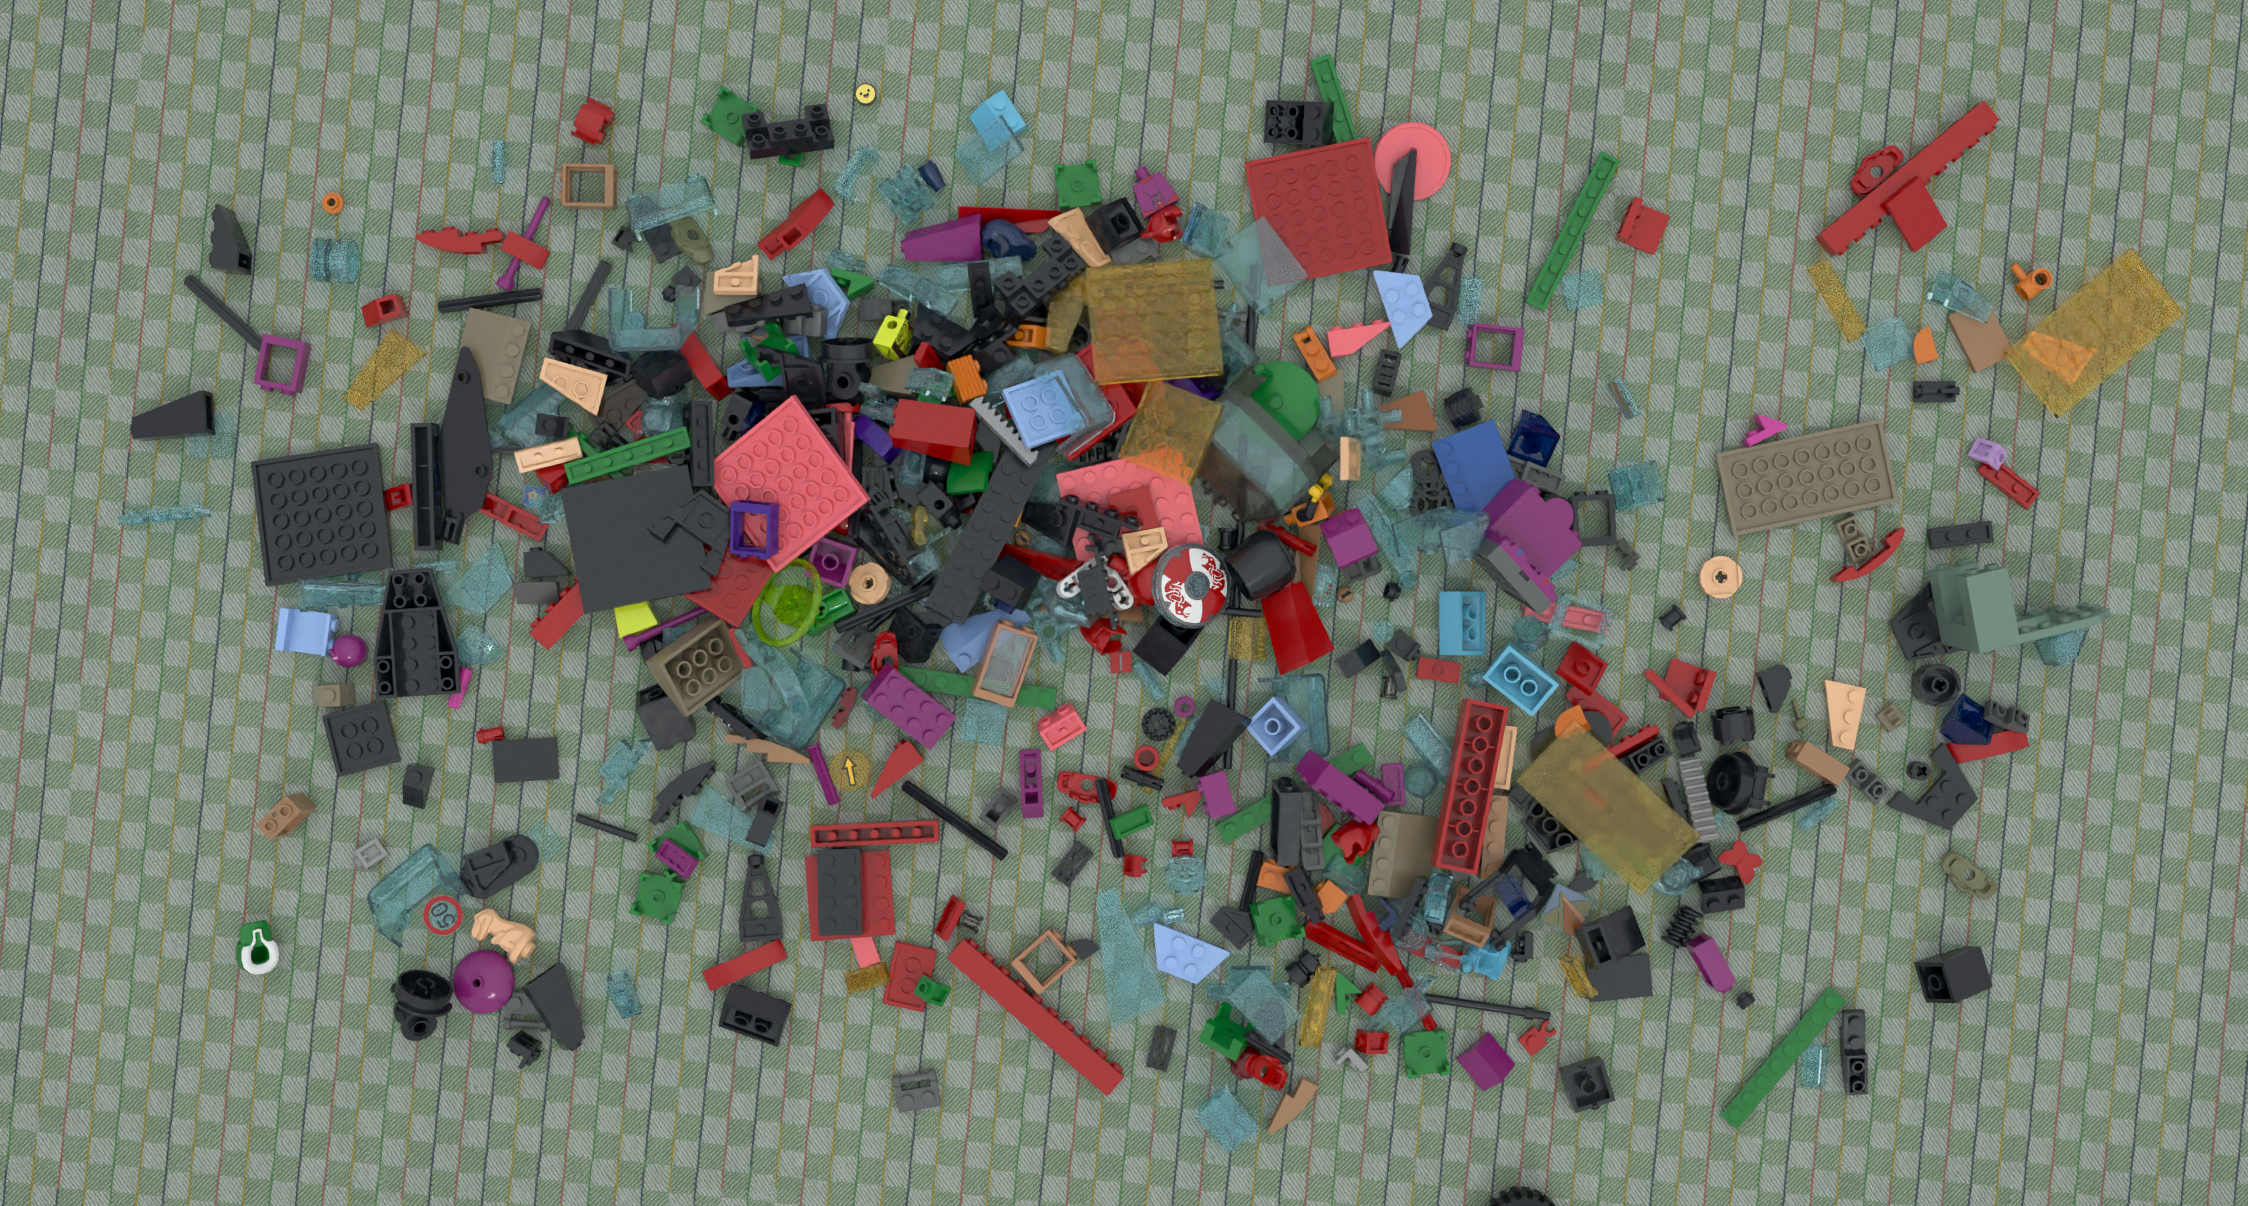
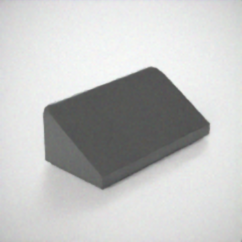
[514,582,560,604]

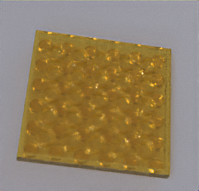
[1085,258,1224,385]

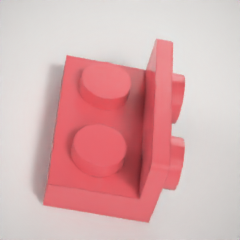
[1035,702,1087,751]

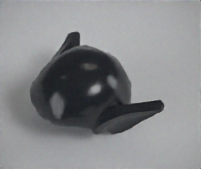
[916,454,951,496]

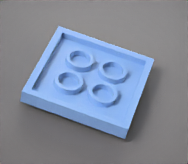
[1001,370,1086,450]

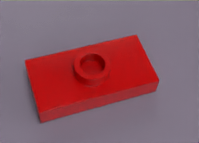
[1416,657,1461,684]
[934,894,966,941]

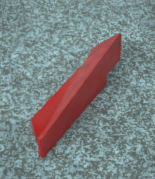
[958,206,1062,234]

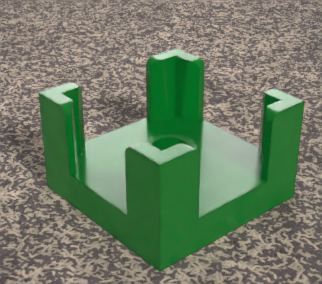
[700,85,762,147]
[1054,159,1102,211]
[738,322,801,383]
[646,820,709,880]
[629,870,686,925]
[1249,894,1306,947]
[1199,1001,1260,1062]
[1402,1028,1451,1079]

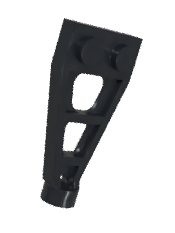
[1423,242,1468,332]
[739,854,783,942]

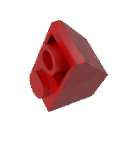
[361,294,408,328]
[534,458,582,495]

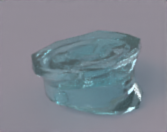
[1389,913,1429,952]

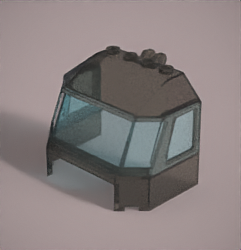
[1183,367,1340,524]

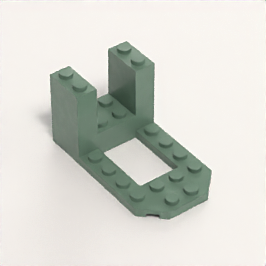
[1928,558,2111,653]

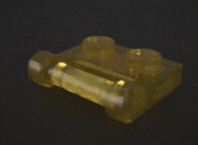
[911,507,928,547]
[1229,617,1267,660]
[1558,955,1598,999]

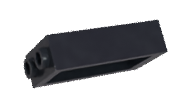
[1269,776,1302,866]

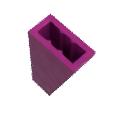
[901,214,983,262]

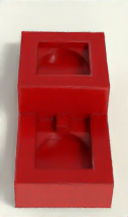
[500,230,550,270]

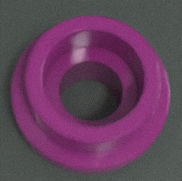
[1174,696,1195,717]

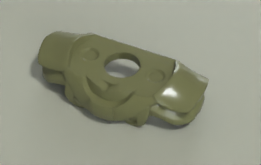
[668,209,715,265]
[1940,850,1997,899]

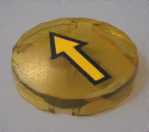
[829,749,871,791]

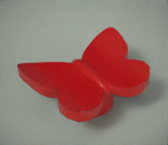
[1717,840,1762,884]

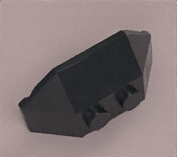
[548,330,633,386]

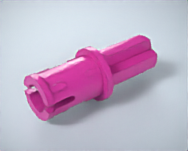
[447,666,474,709]

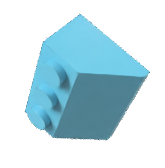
[1439,591,1485,655]
[1482,641,1559,717]

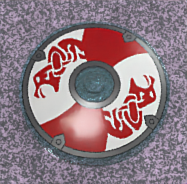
[1152,543,1231,628]

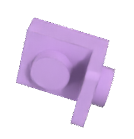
[1967,437,2007,470]

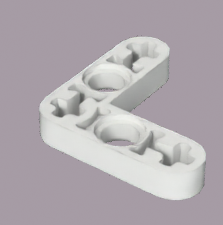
[1056,556,1133,610]

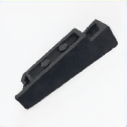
[1388,147,1417,255]

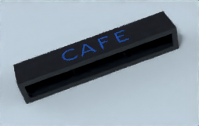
[410,423,443,551]

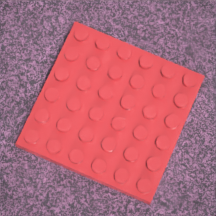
[713,395,871,573]
[1056,444,1205,589]

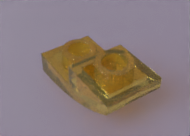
[843,962,891,994]

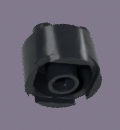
[1911,664,1961,707]
[1710,706,1756,745]

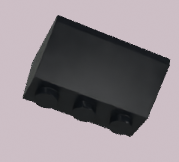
[718,983,792,1047]

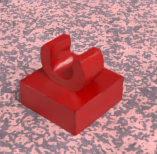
[1123,854,1147,877]

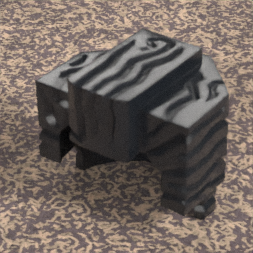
[1063,323,1092,361]
[1444,387,1484,428]

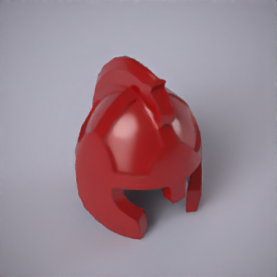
[1140,205,1185,243]
[1080,615,1127,656]
[1331,820,1380,865]

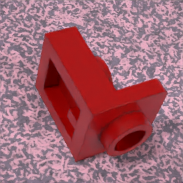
[1354,1029,1389,1054]

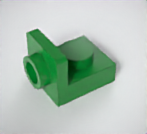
[914,975,952,1007]

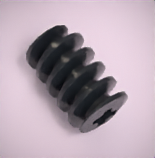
[1660,903,1704,951]

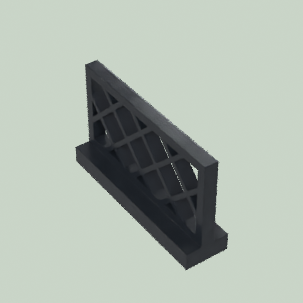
[682,401,714,489]

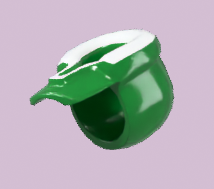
[235,920,279,975]

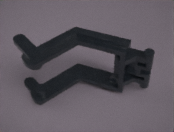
[1458,842,1559,952]

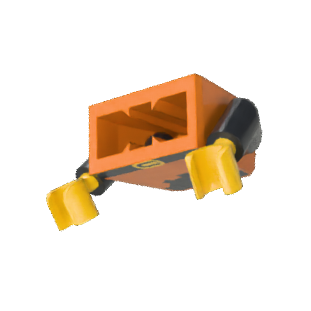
[1284,472,1336,527]

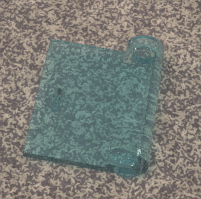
[1212,216,1308,316]

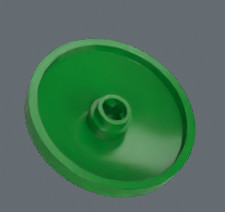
[1236,361,1321,446]

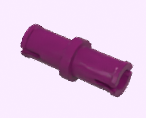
[1354,769,1396,804]

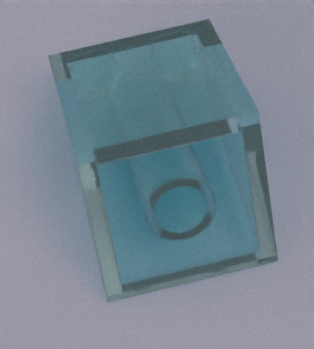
[1195,1083,1260,1153]

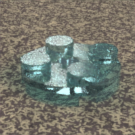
[1165,855,1208,896]

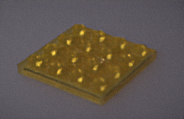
[1118,377,1225,487]

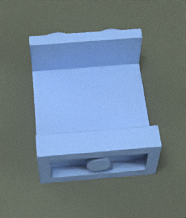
[275,608,339,657]

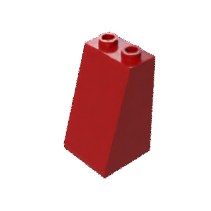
[889,399,977,466]
[1261,581,1335,675]

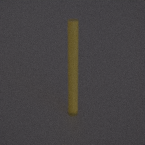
[1143,717,1189,795]

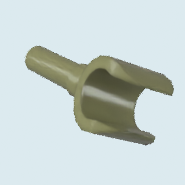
[1792,700,1808,731]

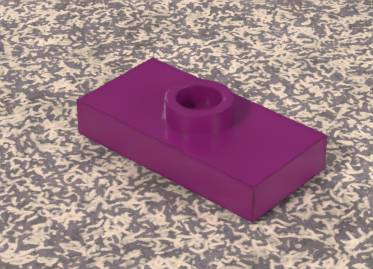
[1381,762,1406,807]
[655,838,699,879]

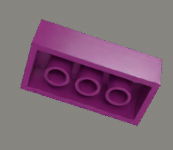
[861,662,957,750]
[1295,749,1385,825]

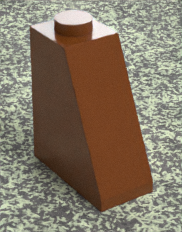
[1372,390,1438,433]

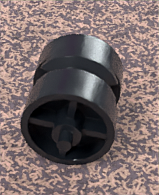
[1284,948,1324,989]

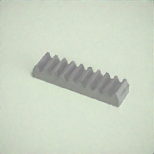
[969,396,1038,468]
[1676,756,1718,844]

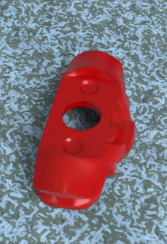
[1850,145,1904,197]
[870,631,899,677]
[1057,771,1118,804]
[1245,1054,1288,1090]

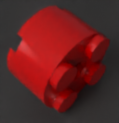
[571,96,615,146]

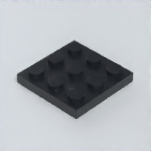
[322,700,401,777]

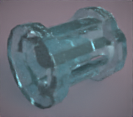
[1161,903,1186,926]

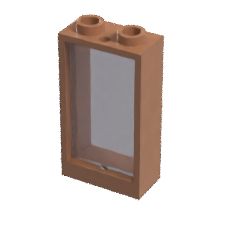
[970,619,1039,708]

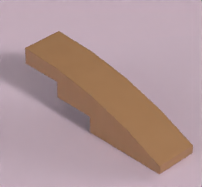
[726,733,812,764]

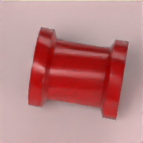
[1059,806,1087,833]
[1172,839,1193,858]

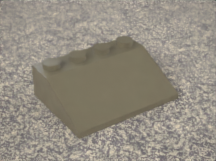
[449,308,533,405]
[645,616,750,717]
[1365,809,1439,901]

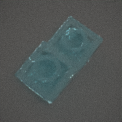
[1458,277,1484,324]

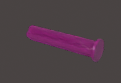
[805,743,839,806]

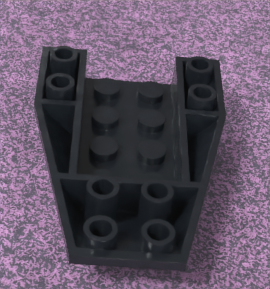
[374,568,461,699]

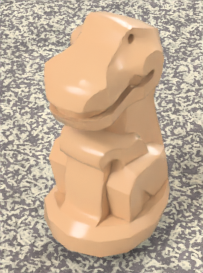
[471,909,536,964]

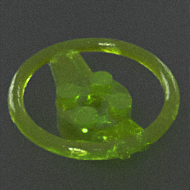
[752,558,822,648]

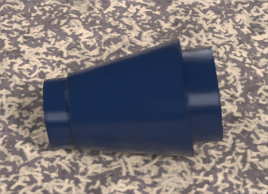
[917,160,946,192]

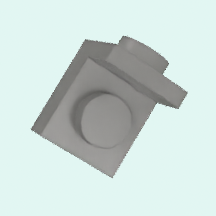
[352,838,388,872]
[1334,1044,1368,1072]

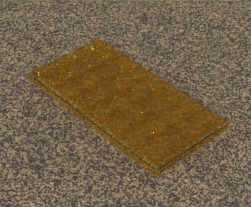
[2004,248,2185,418]
[1516,719,1701,896]

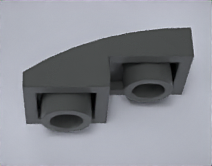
[1983,699,2030,733]
[1846,758,1890,804]

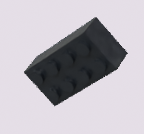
[817,848,864,936]

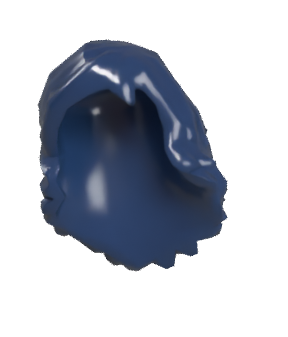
[981,219,1037,263]

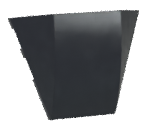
[1520,766,1611,854]

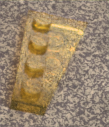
[1044,277,1093,356]
[343,329,427,411]

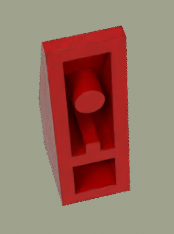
[871,739,925,798]

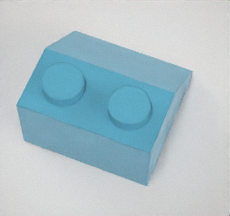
[969,90,1027,152]

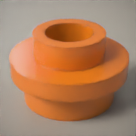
[322,192,344,214]

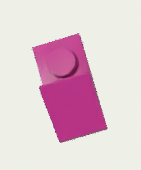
[1741,414,1788,448]

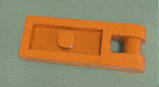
[1291,325,1337,383]

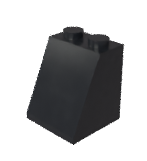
[1132,610,1206,677]
[636,683,696,752]
[1914,946,1993,1003]

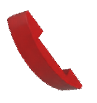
[1830,527,1905,582]
[1945,729,2029,764]
[702,939,788,991]

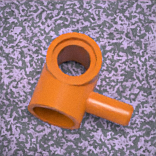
[2010,263,2053,301]

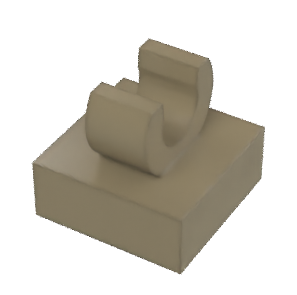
[1875,703,1906,732]

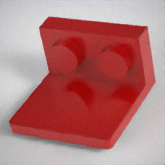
[1615,197,1670,255]
[1658,659,1717,712]

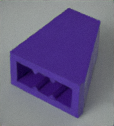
[852,413,903,465]

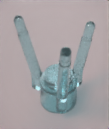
[1423,939,1471,975]

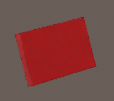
[1883,176,1948,252]
[882,941,938,1012]

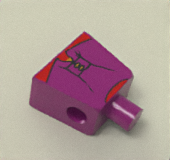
[1133,166,1180,221]

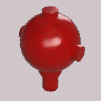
[1106,553,1168,606]

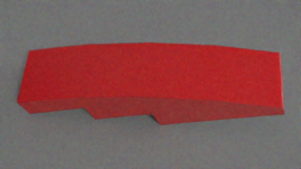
[1346,893,1402,976]

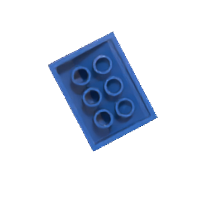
[1432,419,1516,522]

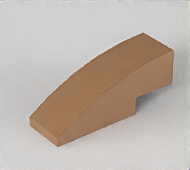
[1266,1076,1318,1134]

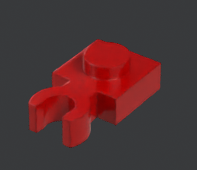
[1517,1020,1557,1057]

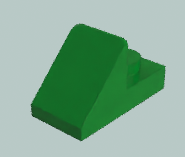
[831,267,875,302]
[1334,970,1362,1015]

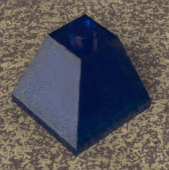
[1506,409,1560,468]
[1940,693,1995,745]

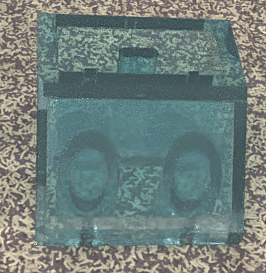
[1607,460,1666,512]

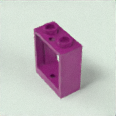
[1464,323,1525,373]
[253,334,312,396]
[1684,933,1737,993]

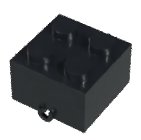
[629,344,694,401]
[1559,1056,1616,1113]

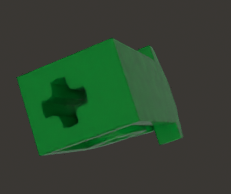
[804,588,857,637]

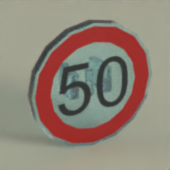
[422,894,465,936]

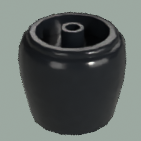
[1223,529,1297,602]

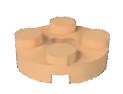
[1698,556,1742,598]
[849,562,892,605]

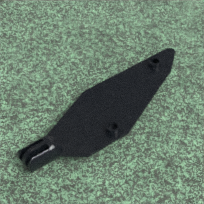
[436,346,493,545]

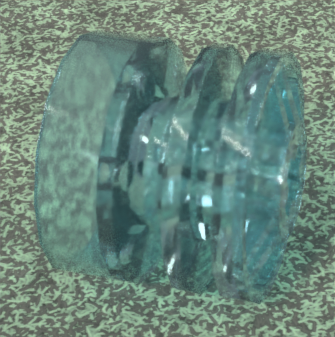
[310,237,360,284]

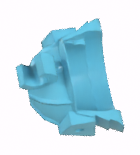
[1460,938,1511,980]

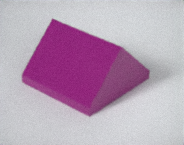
[1456,1032,1515,1091]

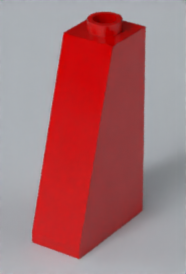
[667,319,735,402]

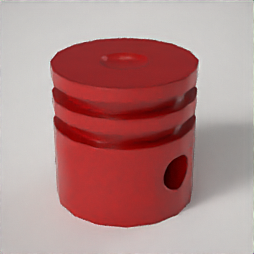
[1134,744,1159,771]
[1354,981,1390,1017]

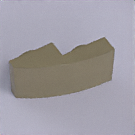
[1833,514,1873,563]

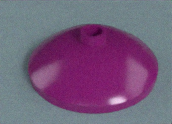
[453,950,515,1014]

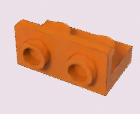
[1256,858,1298,894]

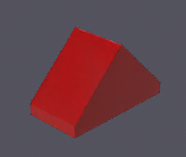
[384,483,413,511]

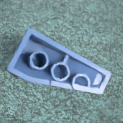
[727,334,814,387]
[940,605,1031,673]

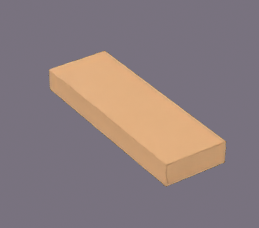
[514,436,583,473]

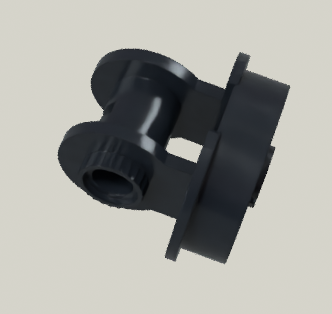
[817,337,880,400]
[1707,752,1776,815]
[390,970,453,1041]

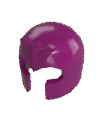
[329,634,369,668]

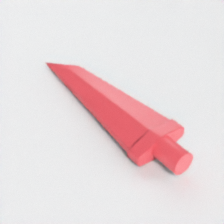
[844,412,855,472]

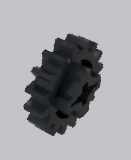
[1408,482,1455,528]

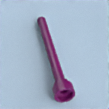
[496,197,550,292]
[622,607,709,652]

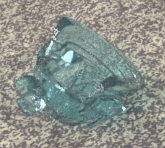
[636,401,683,438]
[1646,848,1704,895]

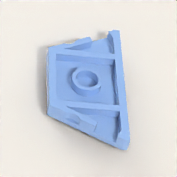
[782,268,850,339]
[1373,270,1433,348]
[1153,922,1230,984]

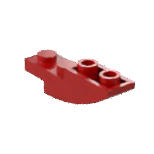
[757,188,835,261]
[415,226,506,255]

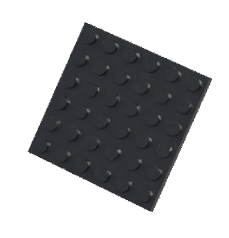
[251,443,394,587]

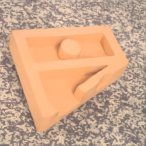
[713,255,759,295]
[1121,527,1168,575]

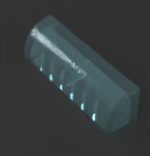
[1399,712,1452,785]

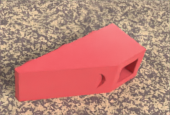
[1326,319,1390,359]

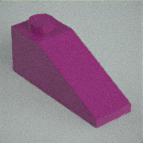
[1019,749,1044,818]

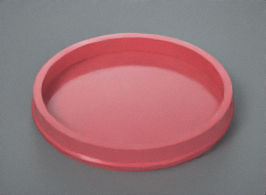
[1374,122,1451,201]

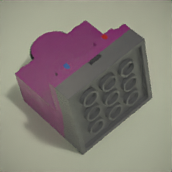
[1455,478,1583,615]

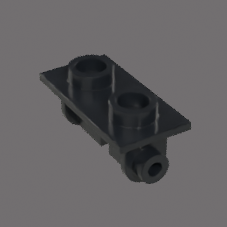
[1913,381,1960,403]

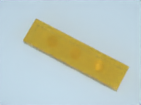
[1807,259,1868,343]
[1298,966,1338,1048]

